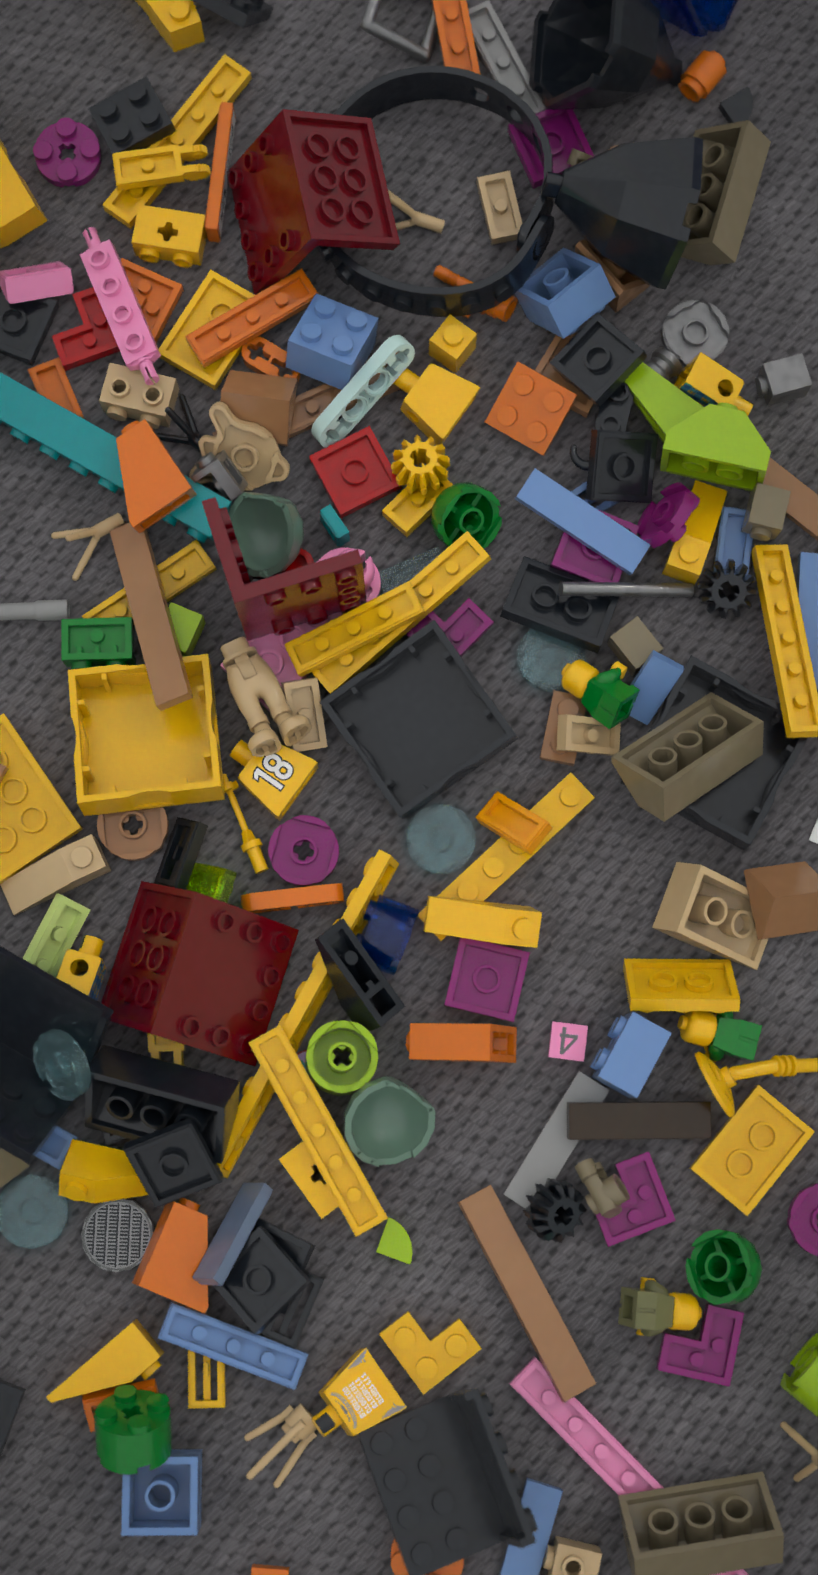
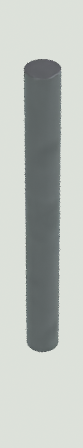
[559,582,694,597]

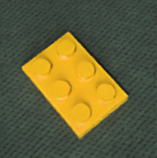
[159,270,255,390]
[623,958,740,1013]
[689,1085,815,1216]

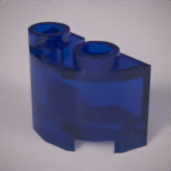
[356,895,419,976]

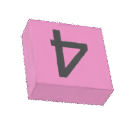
[548,1021,588,1062]

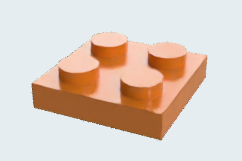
[485,361,578,456]

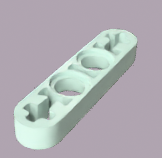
[311,335,415,448]

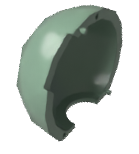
[229,492,304,578]
[344,1076,436,1167]

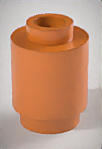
[678,50,727,102]

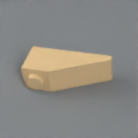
[1,834,111,916]

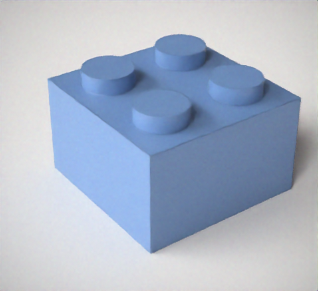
[515,247,616,339]
[286,293,379,390]
[590,1012,672,1098]
[121,1449,202,1536]

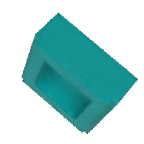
[320,504,350,547]

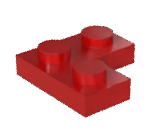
[52,287,120,371]

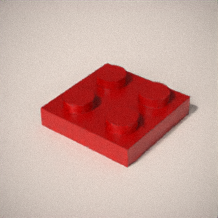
[309,426,401,519]

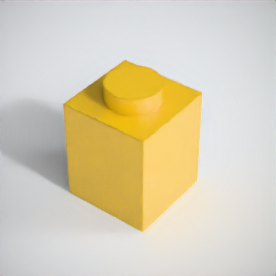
[429,314,477,374]

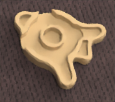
[189,402,290,491]

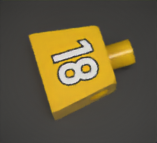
[230,739,319,821]

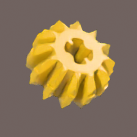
[391,434,450,496]

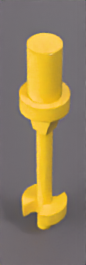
[223,773,269,874]

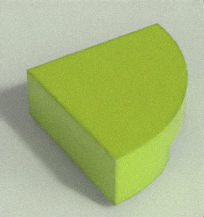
[376,1217,412,1265]

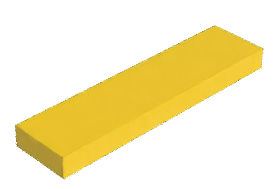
[82,539,217,625]
[284,581,426,677]

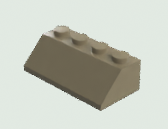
[681,120,771,265]
[611,692,764,822]
[618,1472,784,1575]

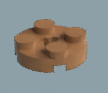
[97,807,169,861]

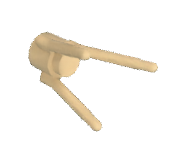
[244,1403,317,1488]

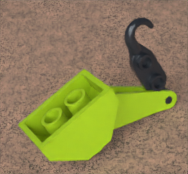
[570,362,771,491]

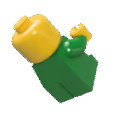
[561,659,640,729]
[677,1011,762,1063]

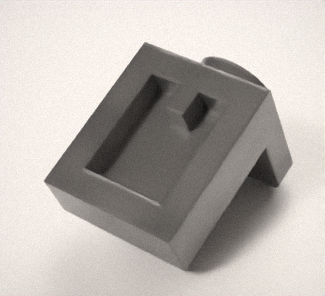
[191,450,248,500]

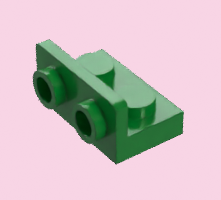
[61,617,136,669]

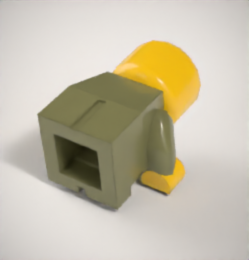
[618,1277,702,1337]

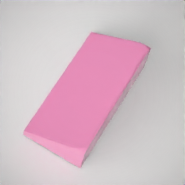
[0,261,74,304]

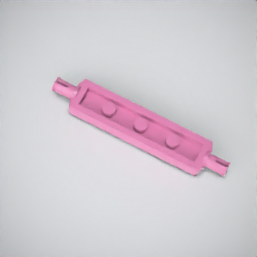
[79,227,161,385]

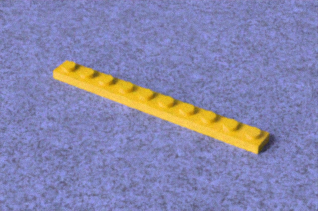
[217,849,399,1178]

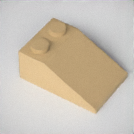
[652,862,768,970]

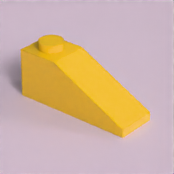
[662,480,728,585]
[423,896,542,948]
[58,1139,148,1204]
[46,1319,164,1403]

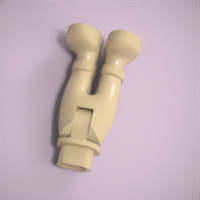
[220,637,312,757]

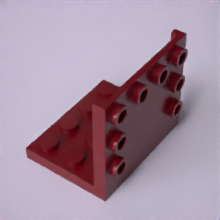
[228,109,400,295]
[201,497,367,641]
[101,881,299,1066]

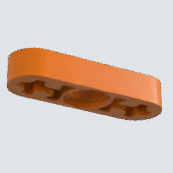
[241,883,345,914]

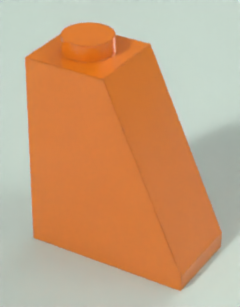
[116,419,197,534]
[406,1023,517,1063]
[132,1198,208,1314]

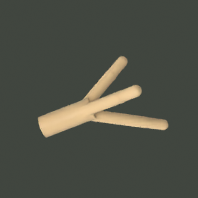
[388,190,445,233]
[51,513,125,581]
[780,1422,818,1482]

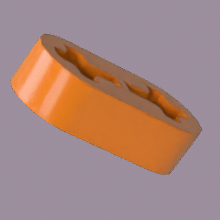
[241,336,301,381]

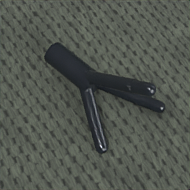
[157,394,202,453]

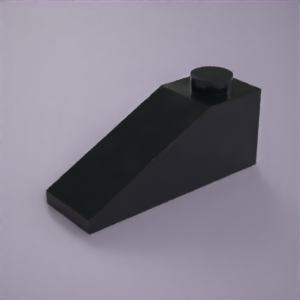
[315,919,406,1031]

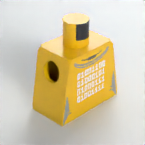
[311,1348,406,1437]

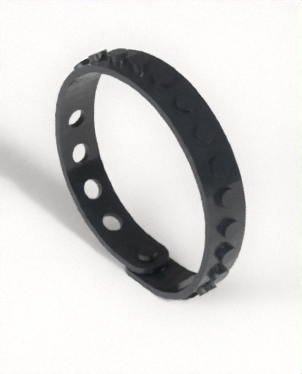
[317,66,555,317]

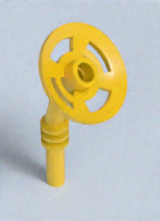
[695,1051,818,1118]

